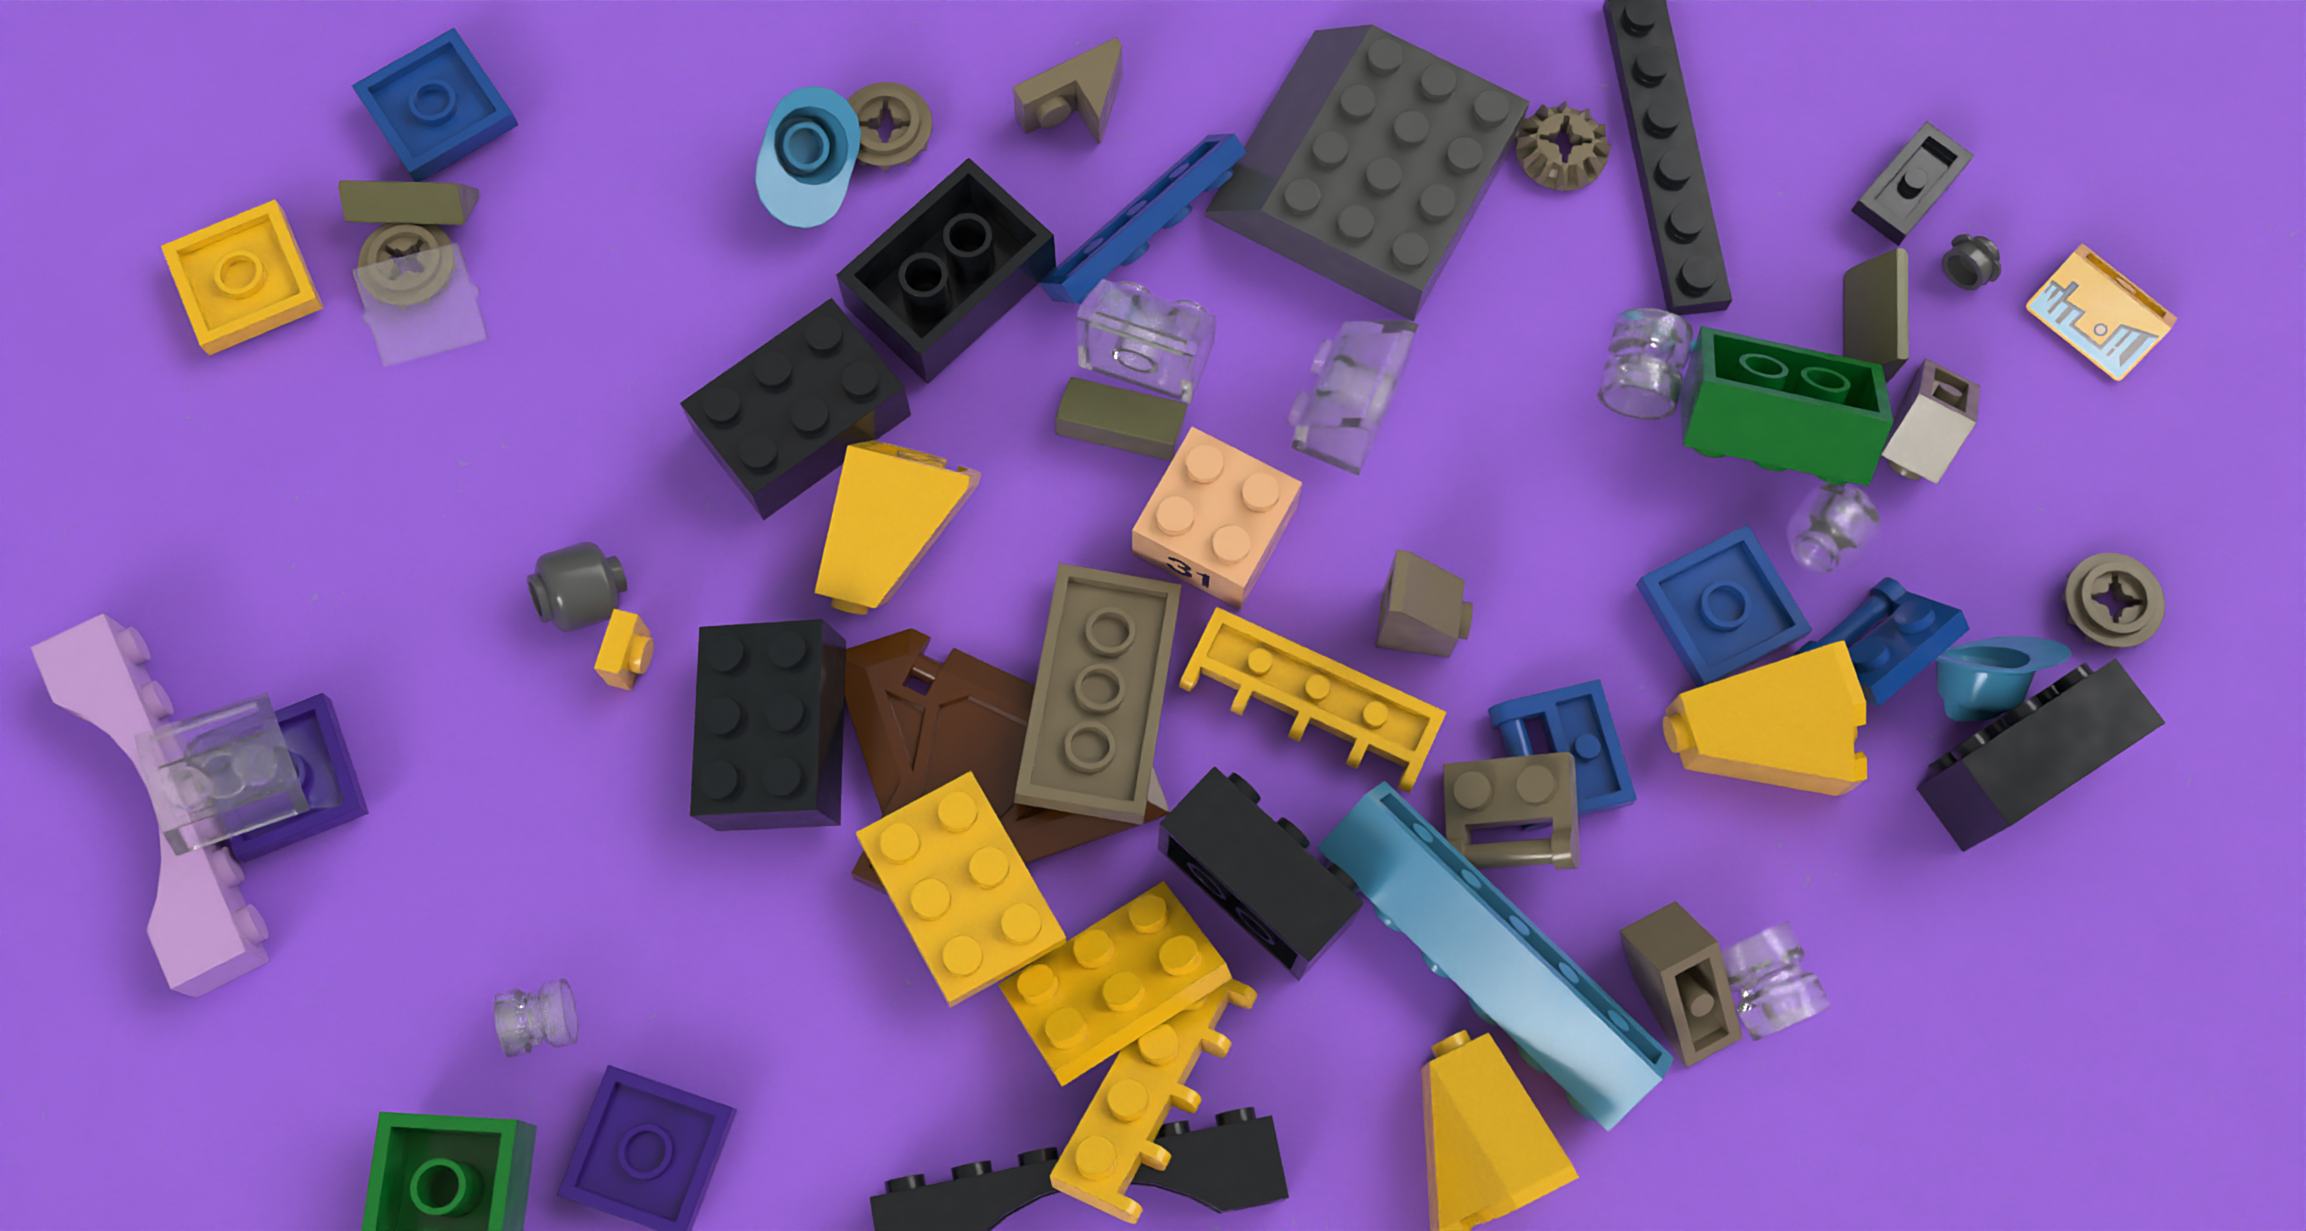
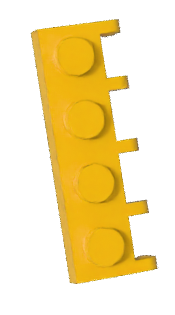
[1179,607,1447,794]
[1050,979,1258,1224]

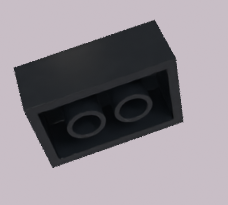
[836,158,1056,384]
[680,298,911,520]
[690,619,846,831]
[1917,658,2165,852]
[1158,766,1364,981]

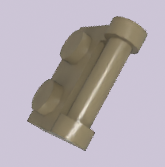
[1443,752,1580,870]

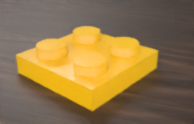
[161,199,324,356]

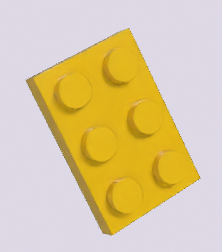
[856,771,1067,1008]
[998,881,1232,1087]

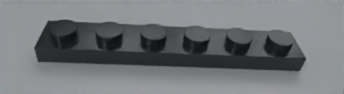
[1603,0,1732,317]

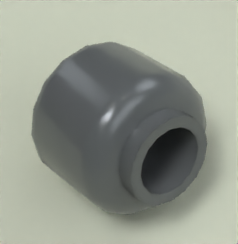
[527,542,627,632]

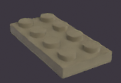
[1014,563,1182,825]

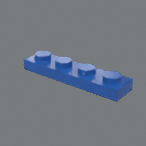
[1039,133,1247,304]

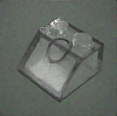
[1076,279,1217,403]
[1287,320,1419,476]
[134,692,310,856]

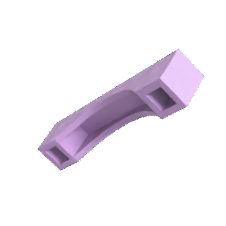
[30,613,270,998]

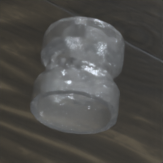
[494,978,579,1058]

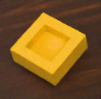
[594,609,654,691]

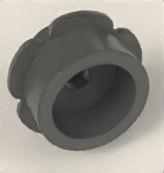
[1942,234,2001,291]

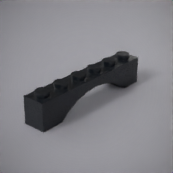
[870,1107,1289,1231]

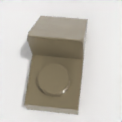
[1013,37,1122,144]

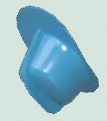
[754,86,861,229]
[1935,636,2071,721]

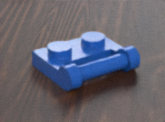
[1794,577,1970,707]
[1488,679,1637,831]

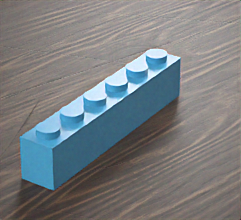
[1317,781,1674,1131]

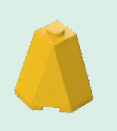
[814,440,981,614]
[1663,640,1867,796]
[1421,1029,1579,1231]

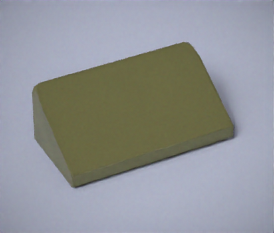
[338,180,480,225]
[1844,248,1909,383]
[1055,377,1188,461]

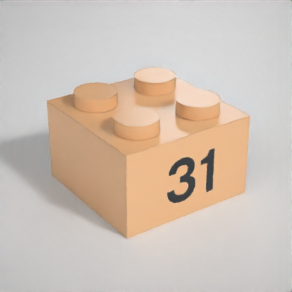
[1132,427,1303,610]

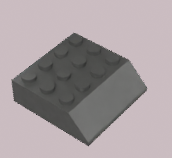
[1205,24,1530,322]

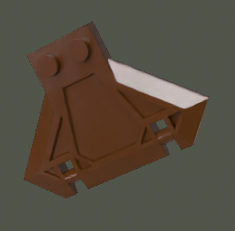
[844,628,1170,896]

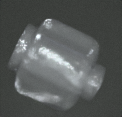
[1786,483,1881,574]

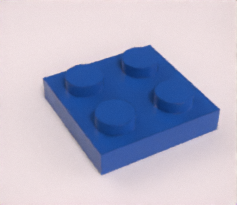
[351,28,519,182]
[1636,524,1813,688]

